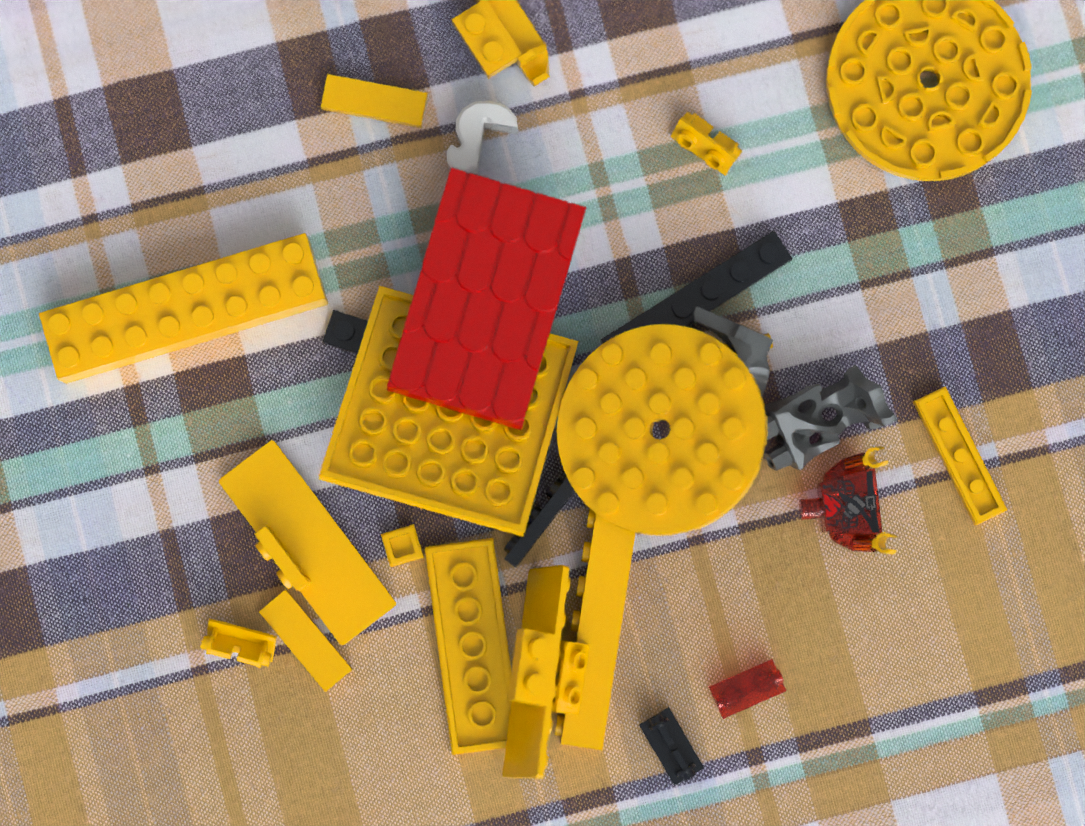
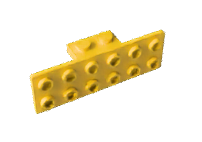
[219,440,396,645]
[502,565,570,779]

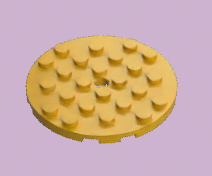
[826,0,1032,181]
[557,324,768,536]

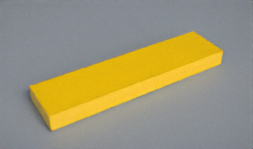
[913,386,1007,526]

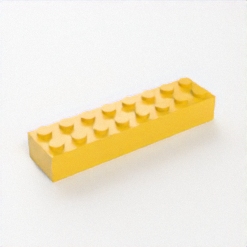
[38,233,329,384]

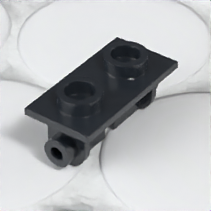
[639,707,704,786]

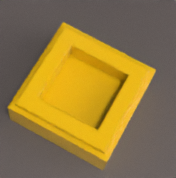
[381,524,424,568]

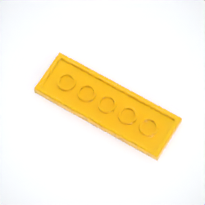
[425,538,512,755]

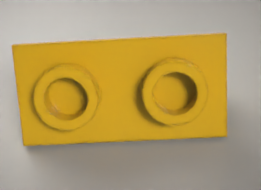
[670,111,743,176]
[201,618,277,668]
[552,640,589,715]

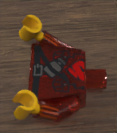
[799,446,897,555]

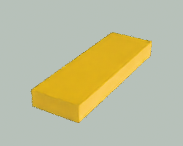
[321,74,428,128]
[259,589,353,692]

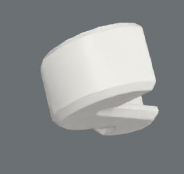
[447,101,518,174]

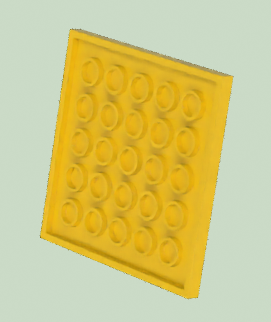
[319,286,579,537]

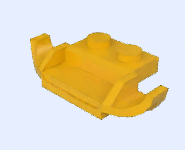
[452,0,550,87]

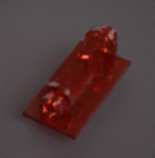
[709,659,786,719]

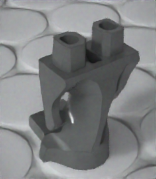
[694,306,773,396]
[764,365,897,471]

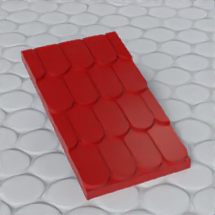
[387,167,587,430]

